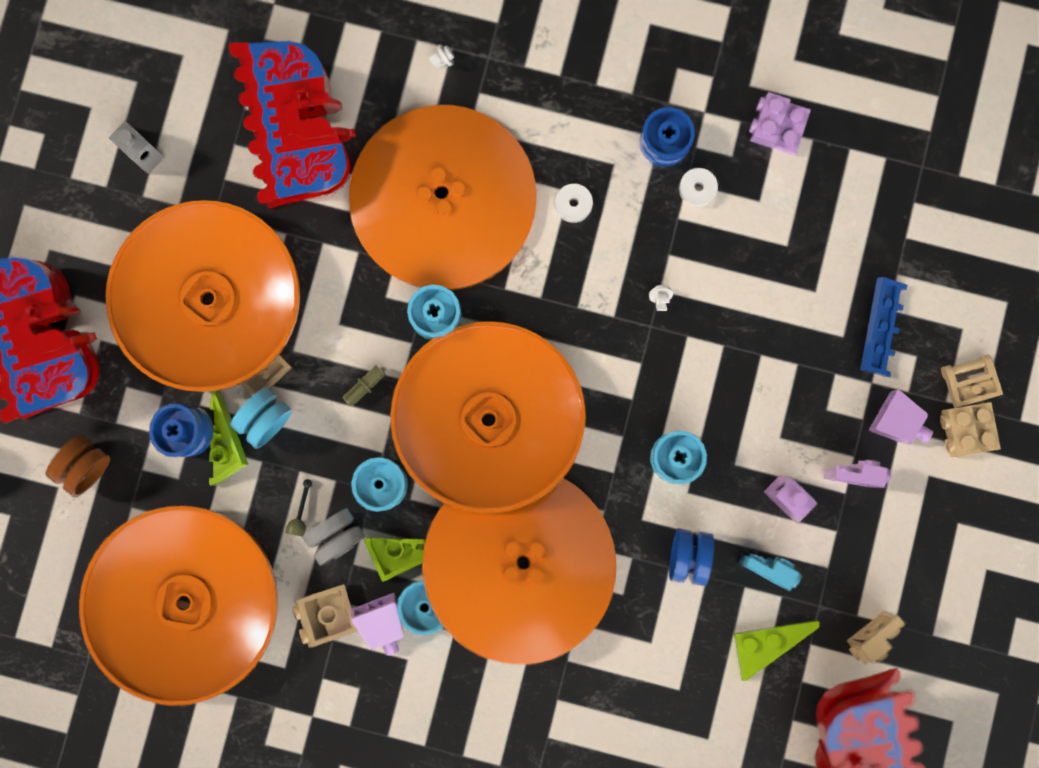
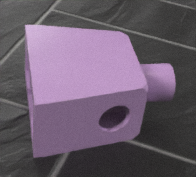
[869,390,933,444]
[764,475,817,524]
[351,593,403,656]

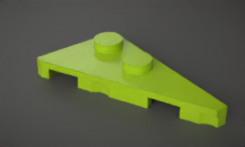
[209,391,249,486]
[363,538,426,582]
[734,620,820,681]

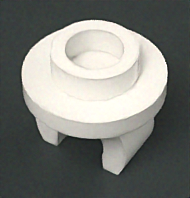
[429,44,455,69]
[649,285,673,311]

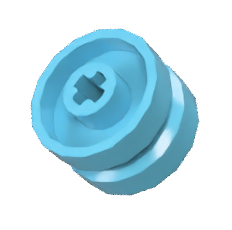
[407,284,462,340]
[230,387,293,449]
[650,431,707,484]
[351,457,408,511]
[397,580,443,636]

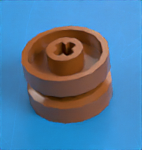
[45,435,110,497]

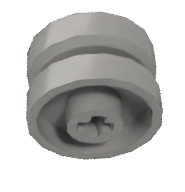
[302,508,366,566]

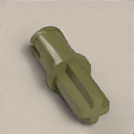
[343,365,386,406]

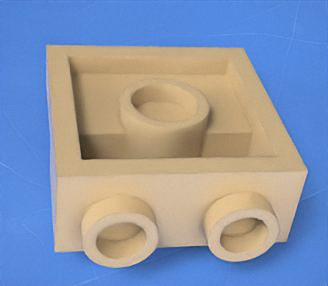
[940,402,1001,457]
[292,584,358,647]
[847,611,905,665]

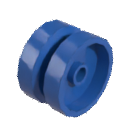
[640,107,695,167]
[149,404,214,457]
[669,528,714,586]

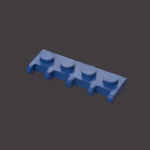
[860,277,907,377]

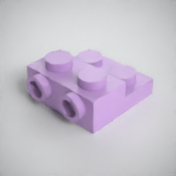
[749,92,811,155]
[824,460,890,488]

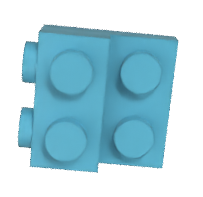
[737,553,801,590]

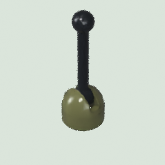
[285,479,312,537]

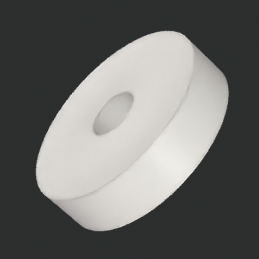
[679,168,718,207]
[555,184,593,223]

